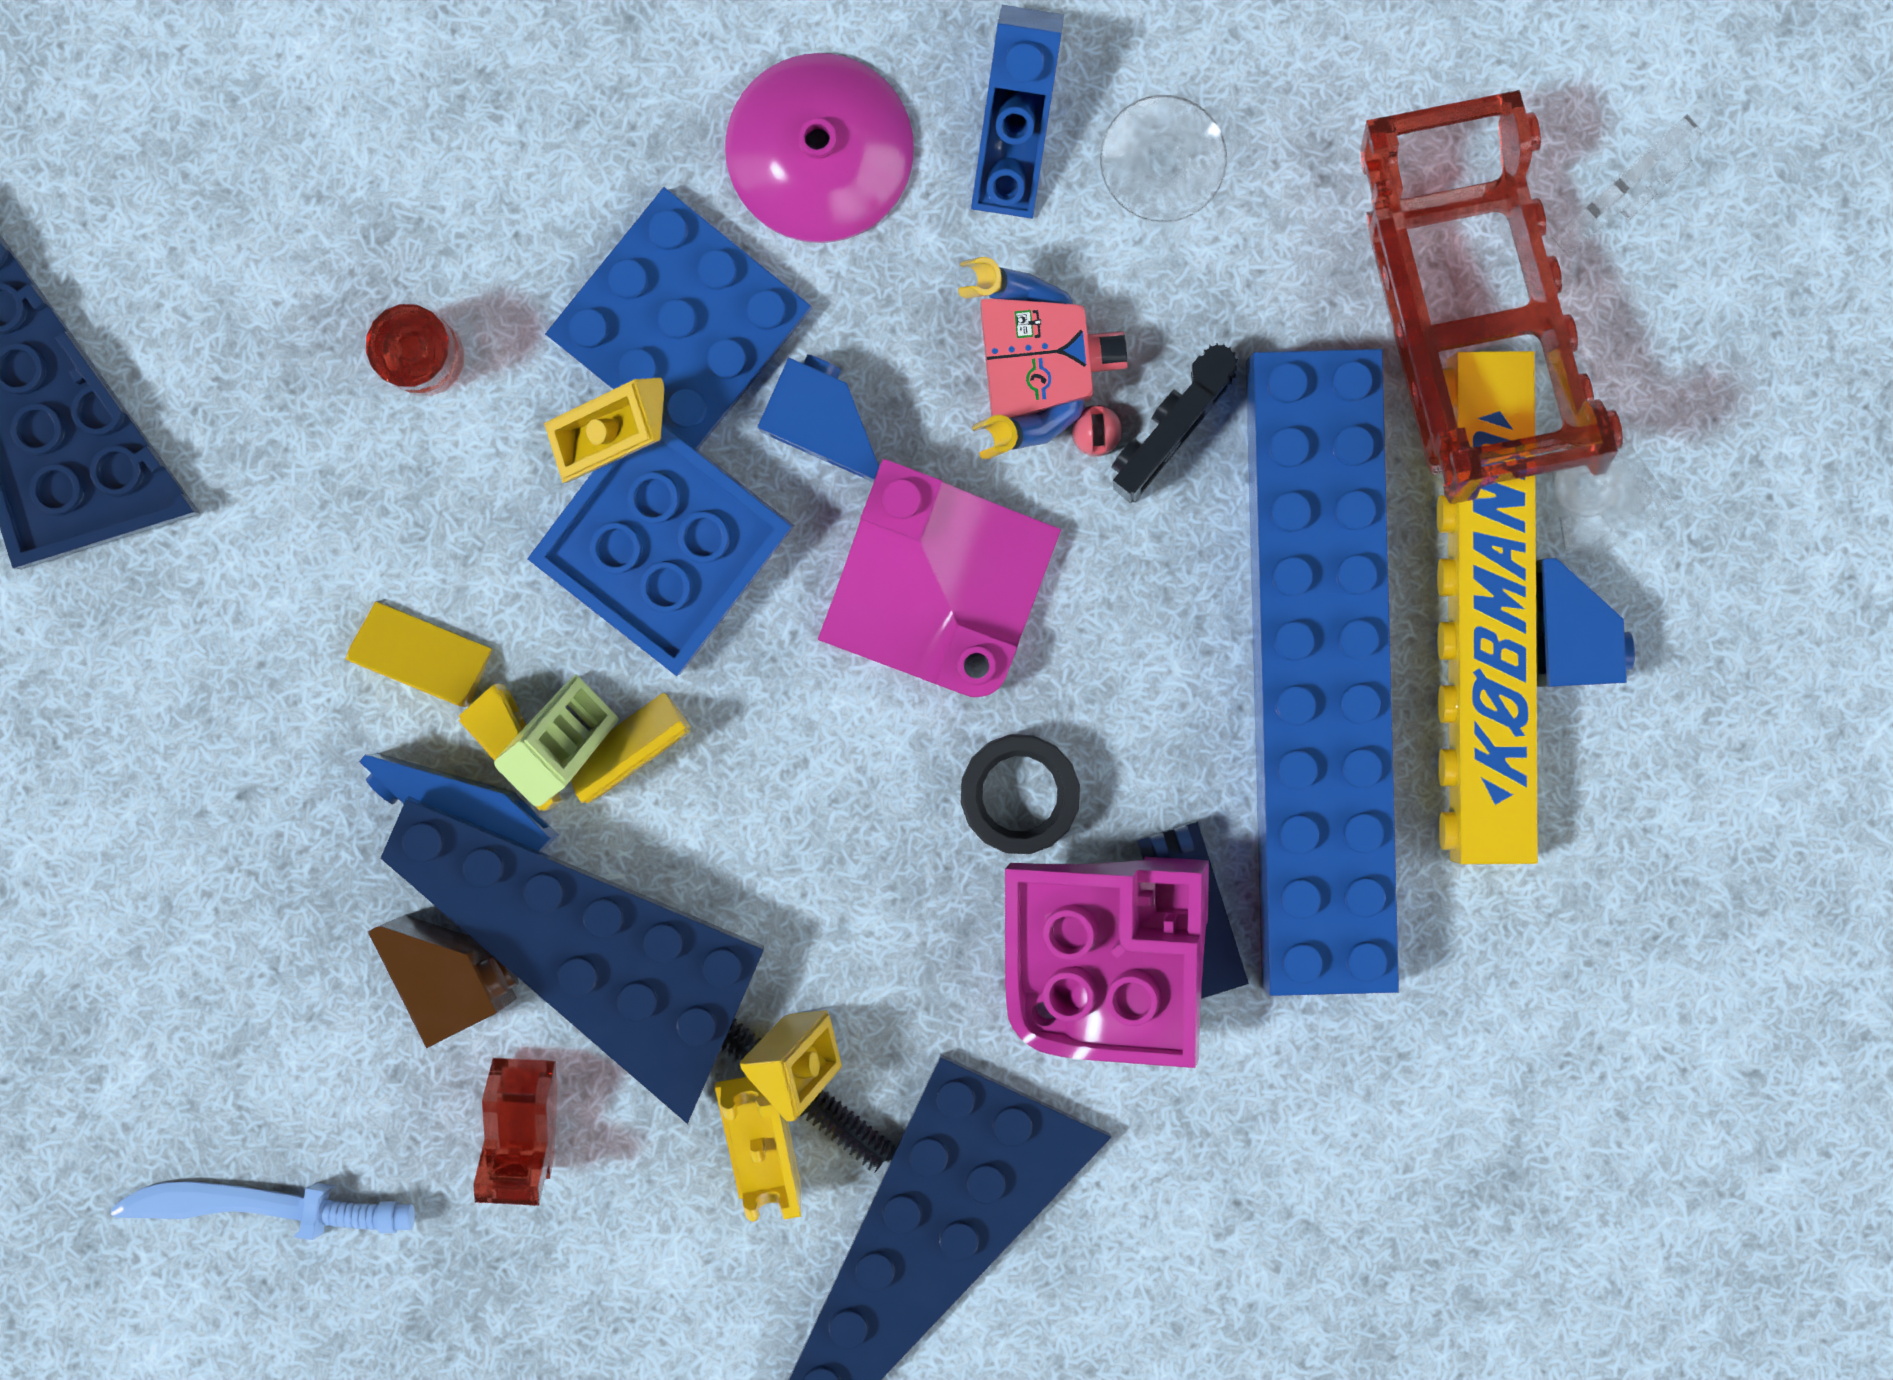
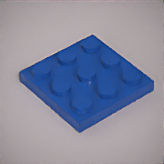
[545,187,812,450]
[527,422,795,676]

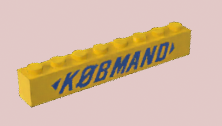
[1436,351,1538,864]

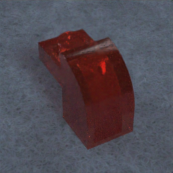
[473,1058,557,1206]

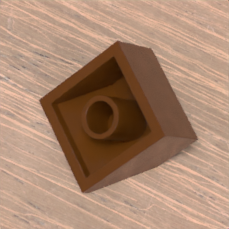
[367,915,519,1049]

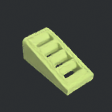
[494,674,619,806]

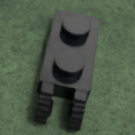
[1111,343,1238,503]

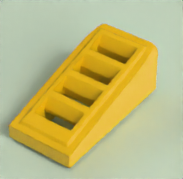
[458,683,562,811]

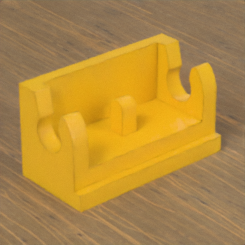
[715,1077,801,1222]

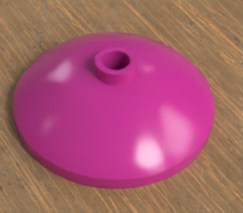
[725,53,914,243]

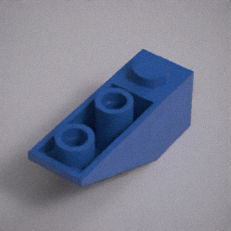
[971,5,1064,219]
[359,753,559,852]

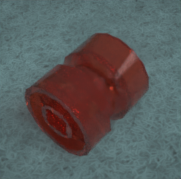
[366,304,464,396]

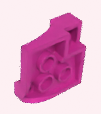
[817,458,1061,697]
[1005,857,1209,1068]

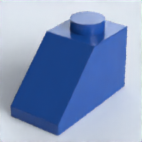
[757,354,879,483]
[1536,558,1635,687]

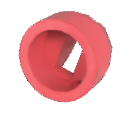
[1071,405,1123,457]

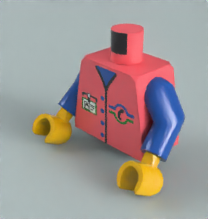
[958,257,1127,460]

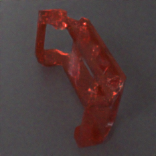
[1360,90,1623,504]

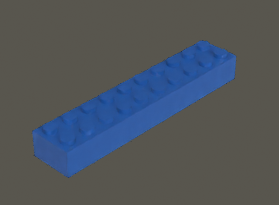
[1246,349,1399,996]

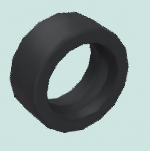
[960,734,1080,855]

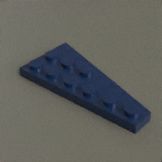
[0,235,201,570]
[380,796,764,1124]
[788,1054,1112,1380]

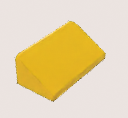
[544,378,664,483]
[345,601,493,707]
[570,693,691,803]
[740,1010,842,1122]

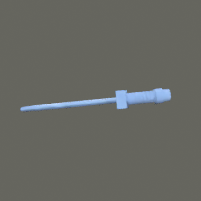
[111,1181,415,1240]

